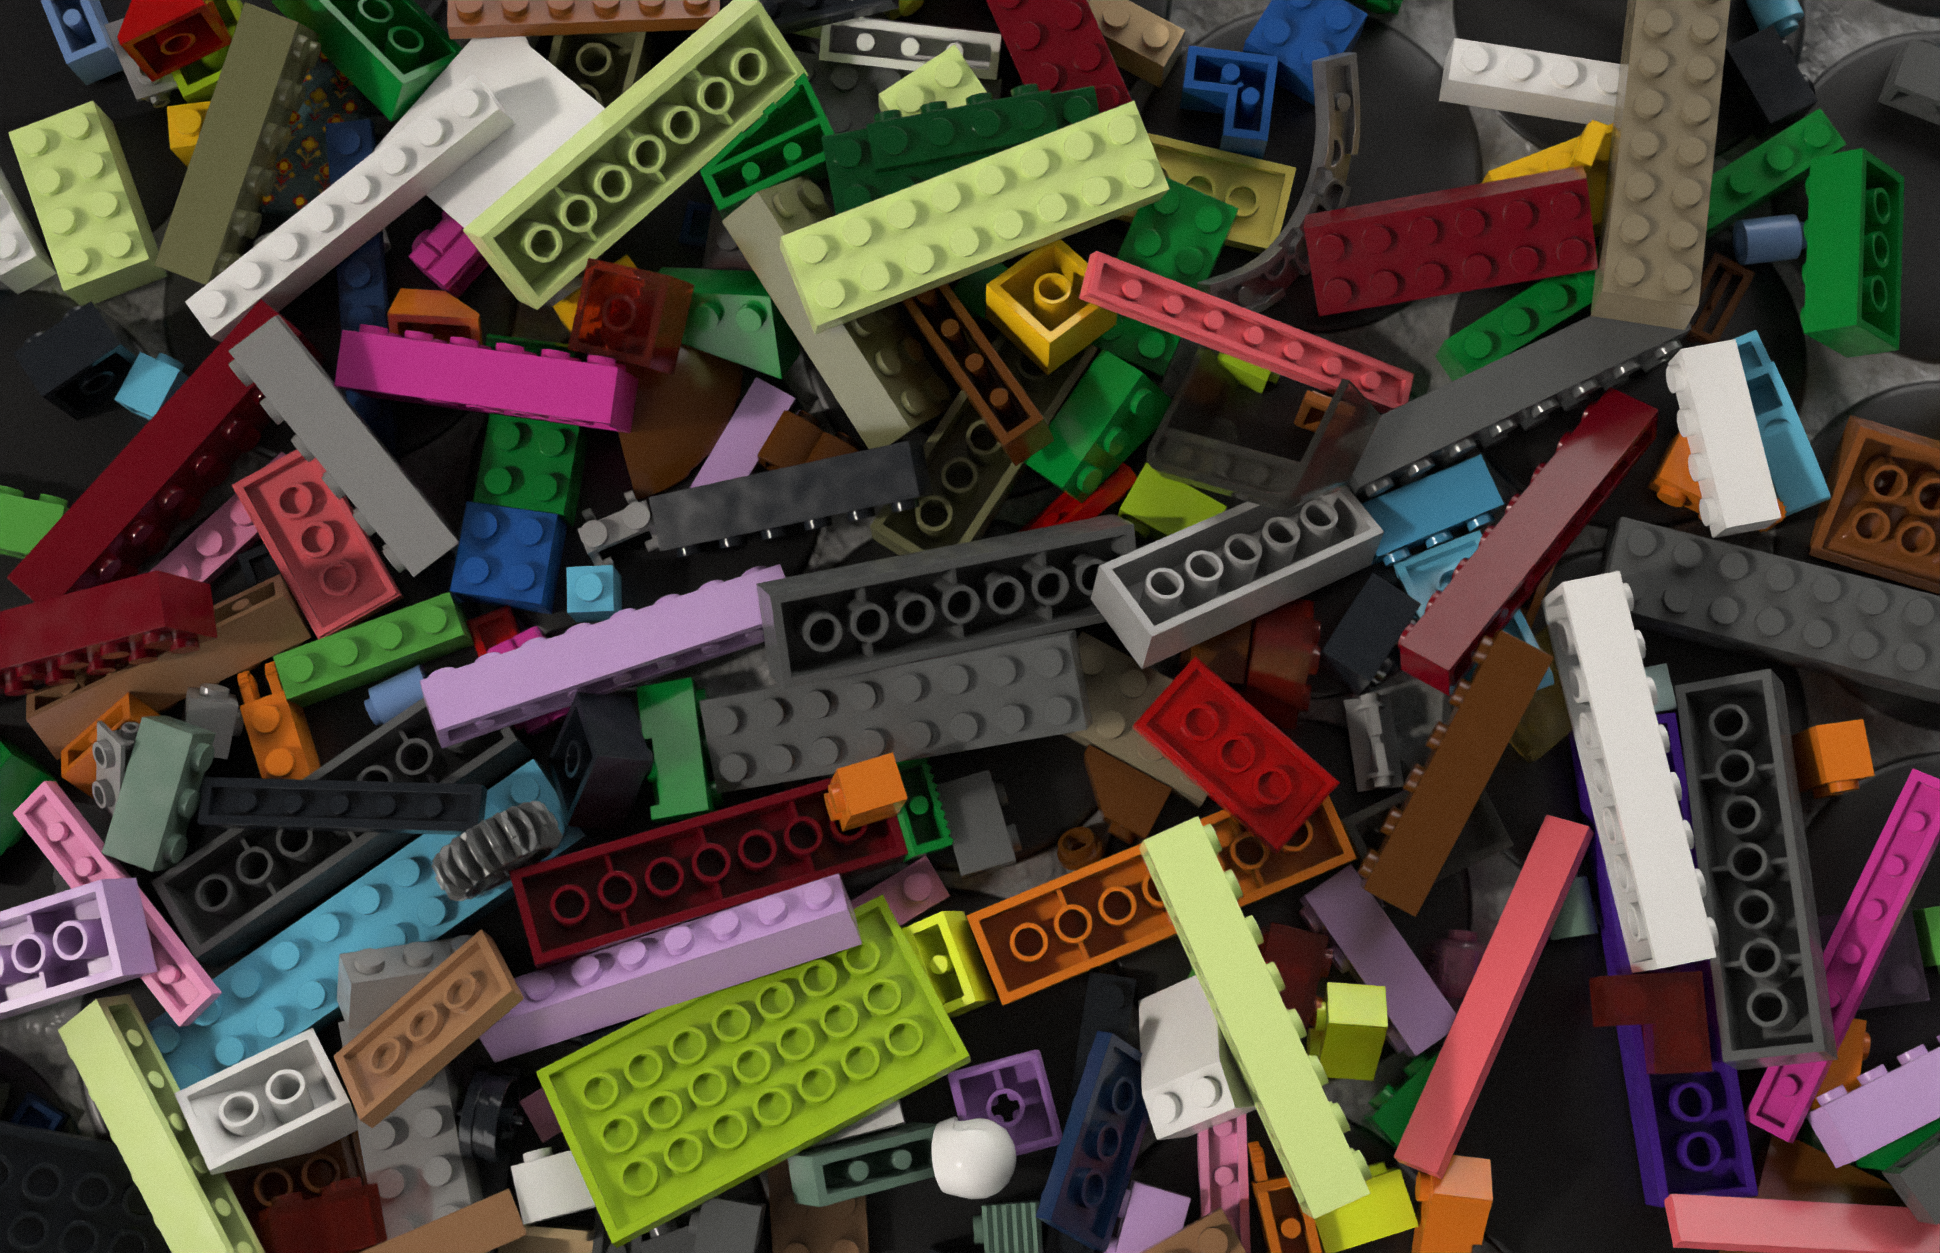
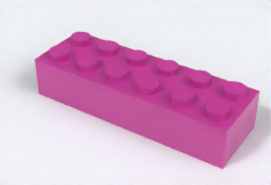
[334,324,639,433]

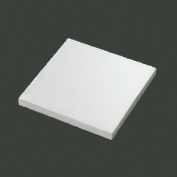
[374,37,605,228]

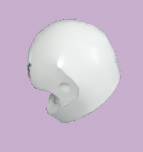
[932,1116,1016,1199]

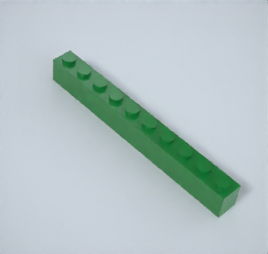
[1435,108,1846,381]

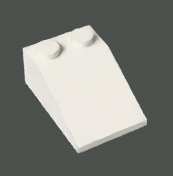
[1138,975,1256,1140]
[174,1028,358,1175]

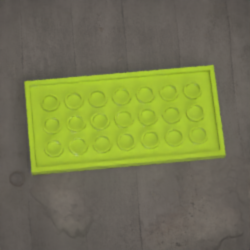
[536,894,971,1248]

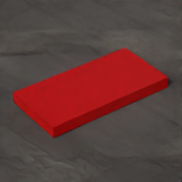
[1132,656,1340,855]

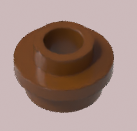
[1057,827,1104,870]

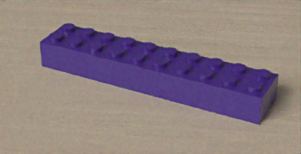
[1568,713,1758,1207]

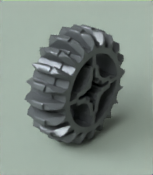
[431,801,563,901]

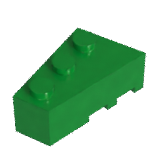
[700,72,835,220]
[642,267,800,379]
[1024,348,1179,503]
[636,677,725,827]

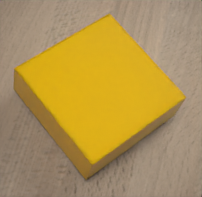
[1568,120,1608,174]

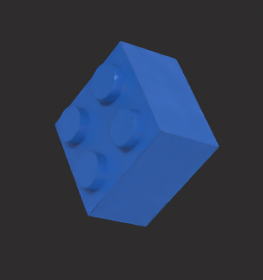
[1243,0,1368,106]
[450,501,567,614]

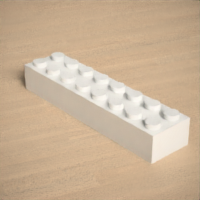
[1541,571,1719,973]

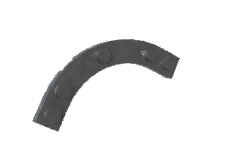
[1197,52,1361,313]

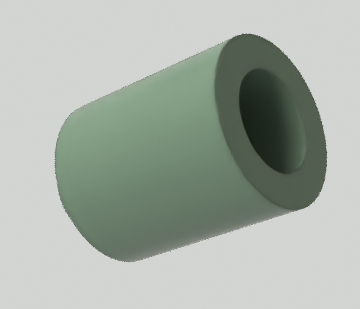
[1550,874,1599,940]

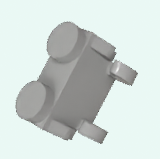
[577,490,660,567]

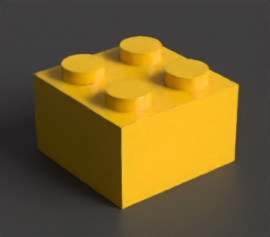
[986,239,1117,375]

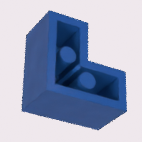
[1180,45,1278,160]

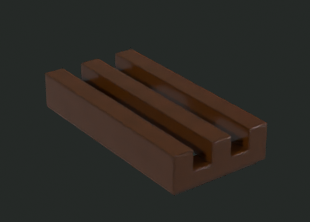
[1686,251,1755,345]

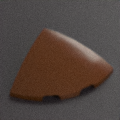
[610,345,743,502]

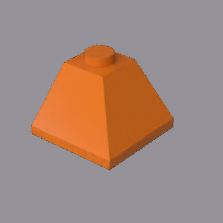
[387,288,483,345]

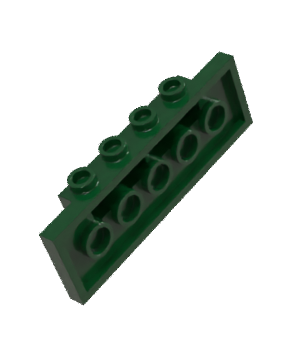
[821,84,1100,215]

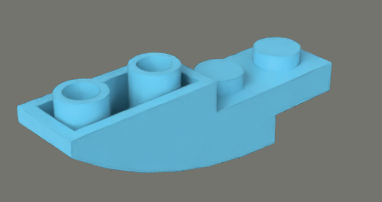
[1735,330,1831,516]

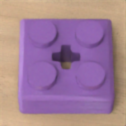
[948,1049,1062,1156]

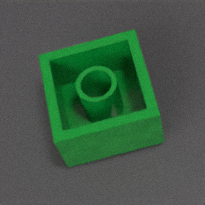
[473,413,589,527]

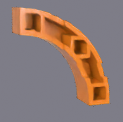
[1411,1155,1493,1253]

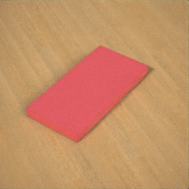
[232,449,404,640]

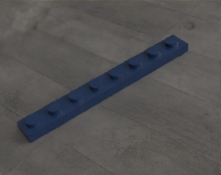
[325,119,402,466]

